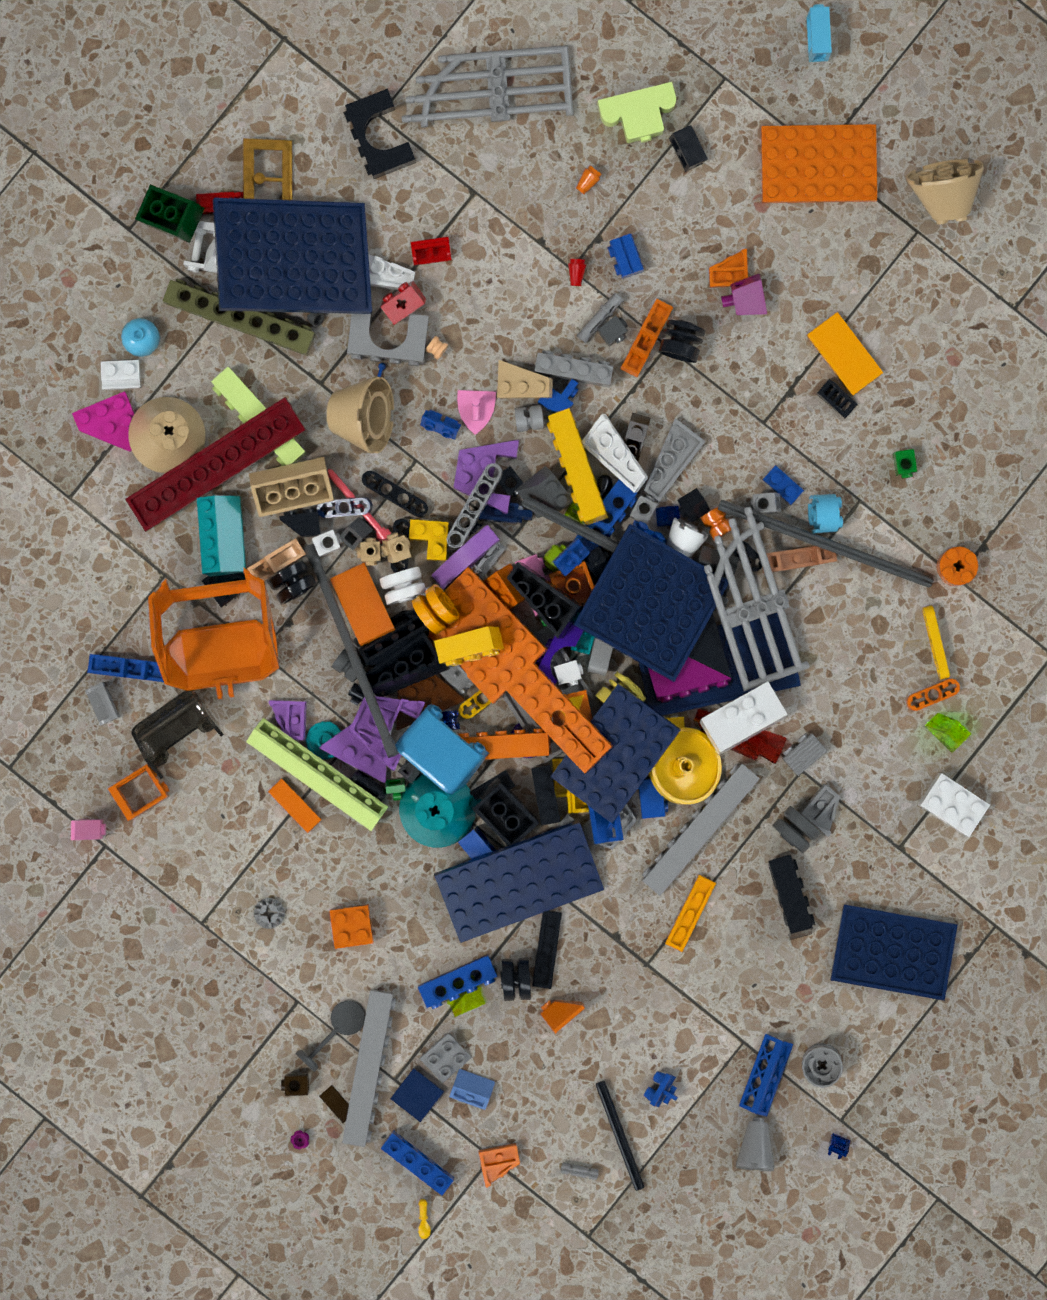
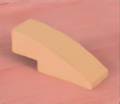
[247,538,306,582]

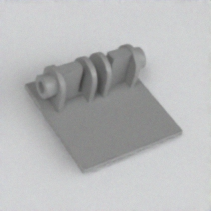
[419,1033,472,1083]

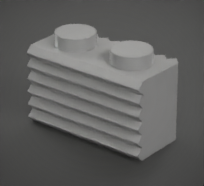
[782,733,827,776]

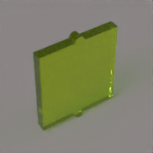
[443,975,486,1017]

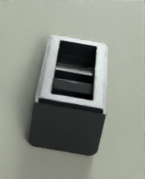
[816,378,858,419]

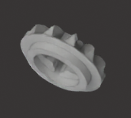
[254,898,285,929]

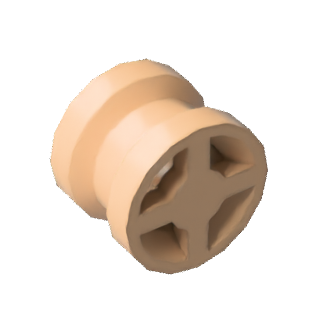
[425,336,448,360]

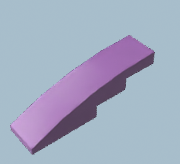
[432,525,500,590]

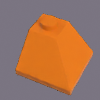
[540,1000,585,1034]

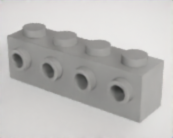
[534,350,613,388]

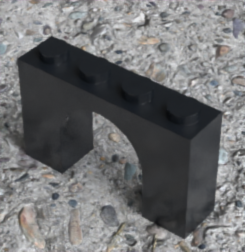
[343,88,416,179]

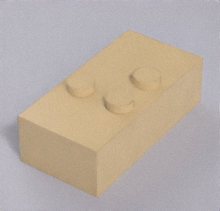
[249,457,334,517]

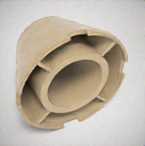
[327,376,394,454]

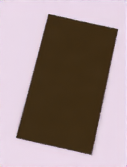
[319,1085,349,1123]

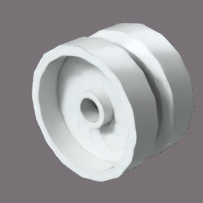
[379,567,426,605]

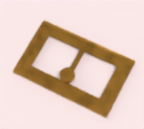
[243,138,292,200]

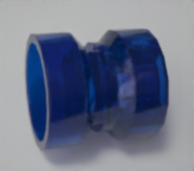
[442,710,460,730]

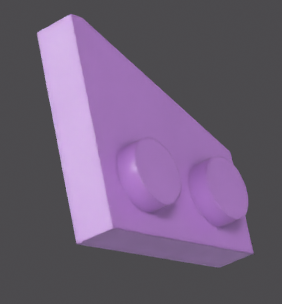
[269,700,307,740]

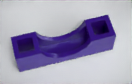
[536,624,583,684]

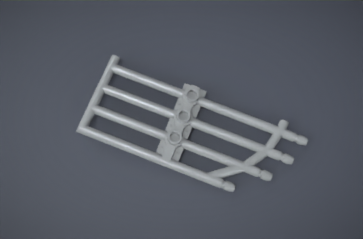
[402,45,574,128]
[704,506,809,691]

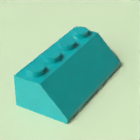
[197,495,246,577]

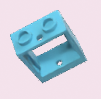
[806,4,832,62]

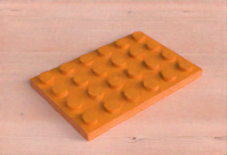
[761,124,877,203]

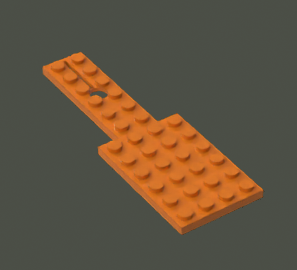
[429,567,613,774]

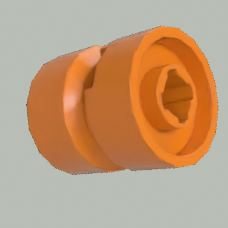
[700,507,731,541]

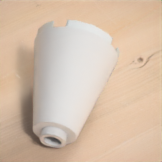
[667,518,708,558]

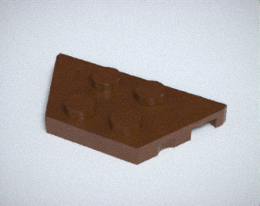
[396,675,465,731]

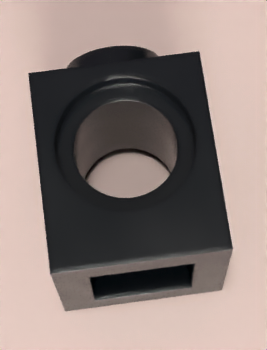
[496,466,524,497]

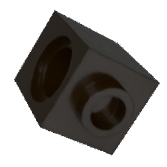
[281,1074,309,1096]

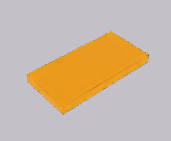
[806,312,884,396]

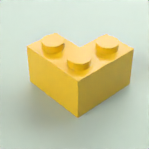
[409,519,449,562]

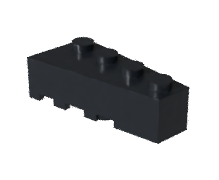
[507,562,583,639]
[366,632,450,697]
[768,854,815,940]

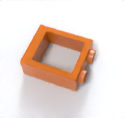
[108,764,170,821]

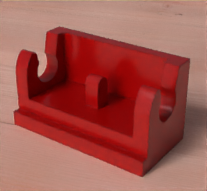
[410,237,452,266]

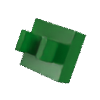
[385,778,406,801]

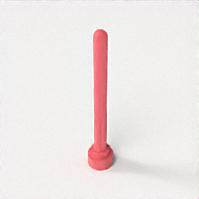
[327,469,391,544]

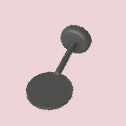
[295,1001,365,1072]

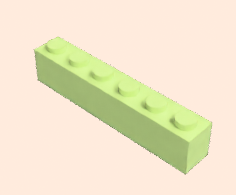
[211,367,306,466]

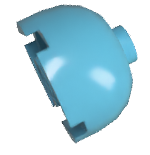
[121,318,160,357]

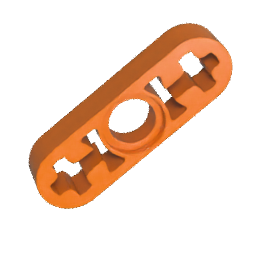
[906,679,960,711]

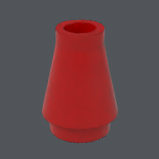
[568,259,587,286]

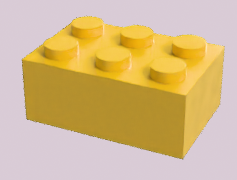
[434,626,504,667]

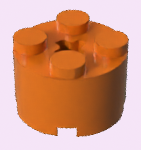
[936,547,978,586]

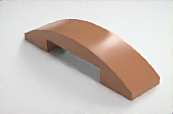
[762,546,837,574]

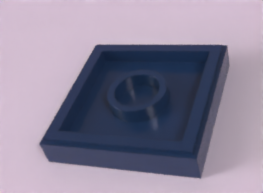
[390,1068,444,1122]

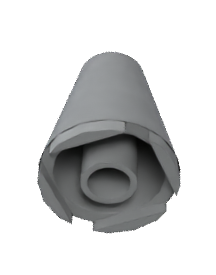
[736,1118,775,1171]

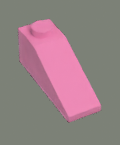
[71,819,106,840]

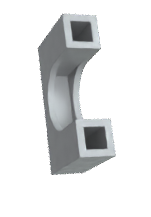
[347,313,429,367]

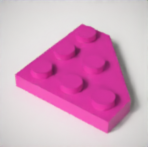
[72,391,135,452]

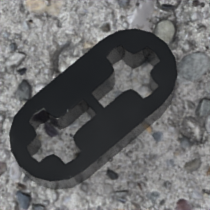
[733,541,762,572]

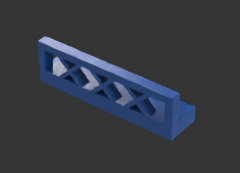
[588,806,624,844]
[739,1034,793,1117]

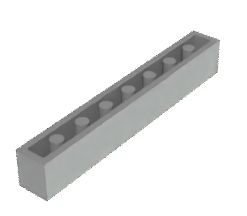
[642,763,760,896]
[342,989,396,1147]

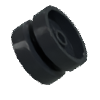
[267,560,317,605]
[500,957,531,1001]

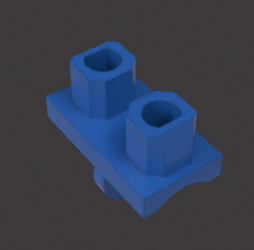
[552,538,590,576]
[644,1071,678,1107]

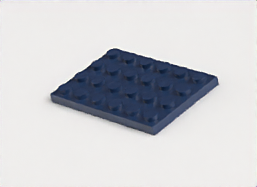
[550,684,681,823]
[830,904,958,1001]

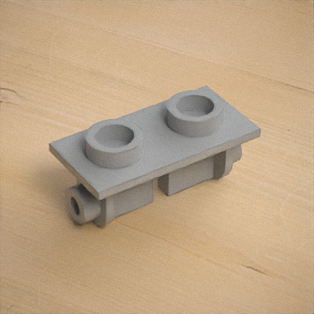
[471,542,506,578]

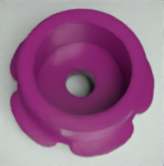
[290,1130,309,1150]

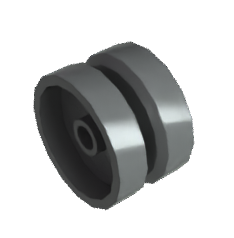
[772,806,821,854]

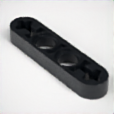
[362,471,428,518]

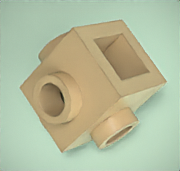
[381,532,411,563]
[357,538,385,566]

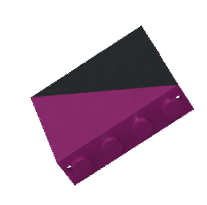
[648,613,731,703]

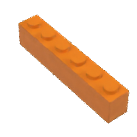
[457,728,552,760]

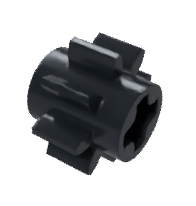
[348,682,364,706]

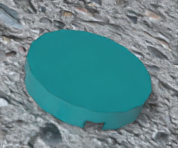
[306,721,342,759]

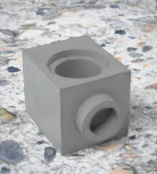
[750,492,781,514]
[629,494,657,524]

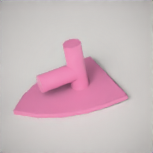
[457,390,496,435]

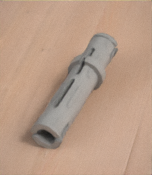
[576,293,624,343]

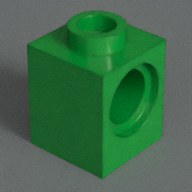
[893,449,917,479]

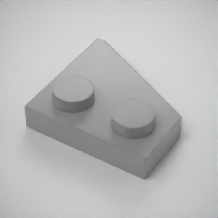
[800,783,840,837]

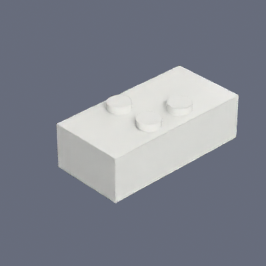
[700,682,788,755]

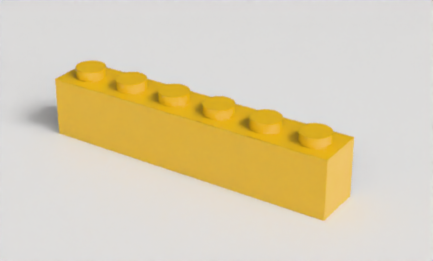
[547,408,608,525]

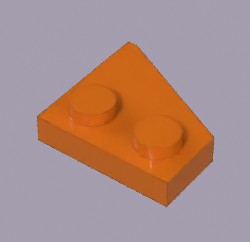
[709,249,748,288]
[478,1143,520,1188]

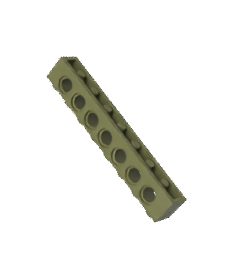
[162,279,315,356]

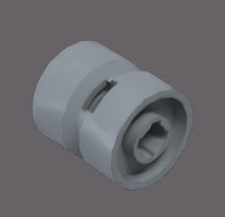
[514,405,544,432]

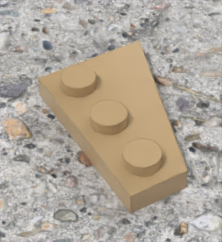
[497,360,553,399]

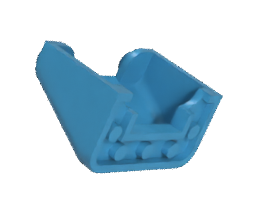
[395,704,489,794]

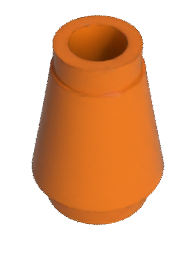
[576,166,602,195]

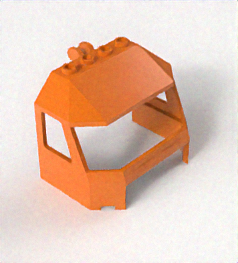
[148,567,279,699]

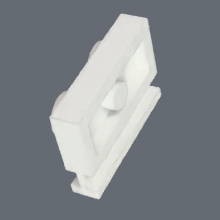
[101,360,141,390]

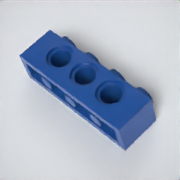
[573,479,638,552]
[418,954,498,1009]
[381,1130,454,1196]

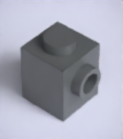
[597,316,628,346]
[339,517,373,550]

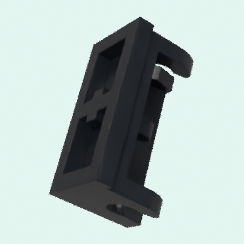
[669,125,708,172]

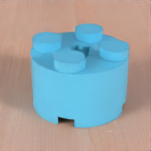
[808,494,843,533]

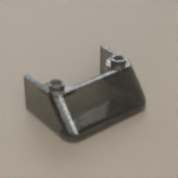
[131,690,224,779]

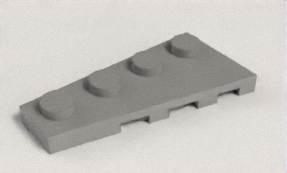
[644,418,705,503]

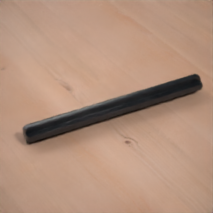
[596,1081,644,1191]

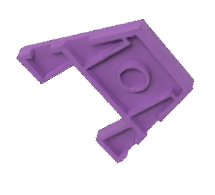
[454,440,519,514]
[349,696,425,771]

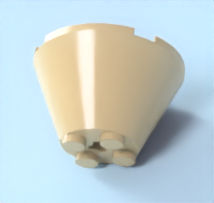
[906,159,984,224]
[129,397,205,473]

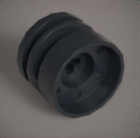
[658,320,705,363]

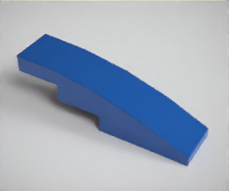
[87,654,164,682]

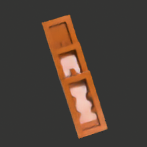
[621,298,673,377]

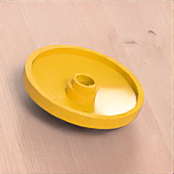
[649,727,722,805]

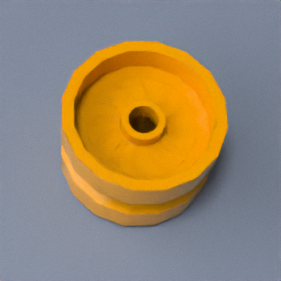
[412,584,459,634]

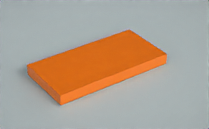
[330,563,395,646]

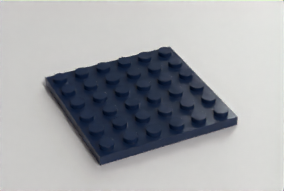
[573,524,729,682]

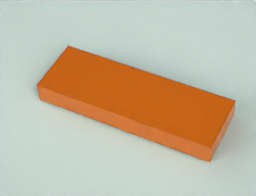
[268,778,322,833]

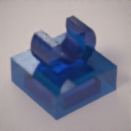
[828,1133,851,1159]

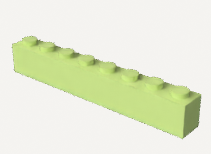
[246,718,388,831]

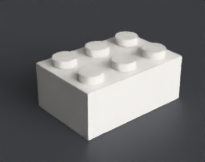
[918,773,990,837]

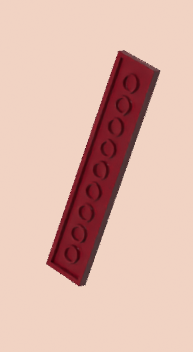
[125,397,306,532]

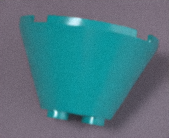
[399,774,476,848]

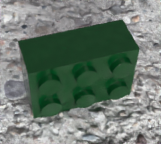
[135,184,205,243]

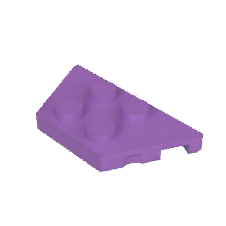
[319,724,386,783]

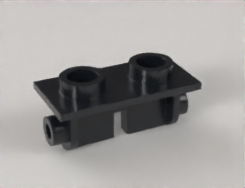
[350,770,387,802]

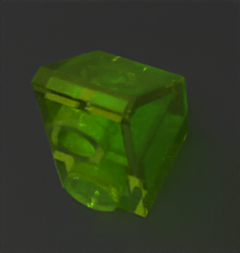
[924,713,971,753]

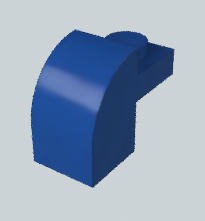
[538,379,579,413]

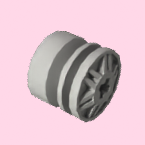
[802,1043,843,1088]

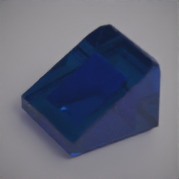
[655,506,680,527]

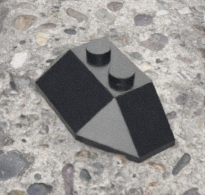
[358,611,430,665]

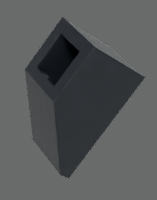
[279,509,321,538]

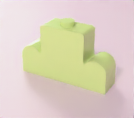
[597,82,676,143]

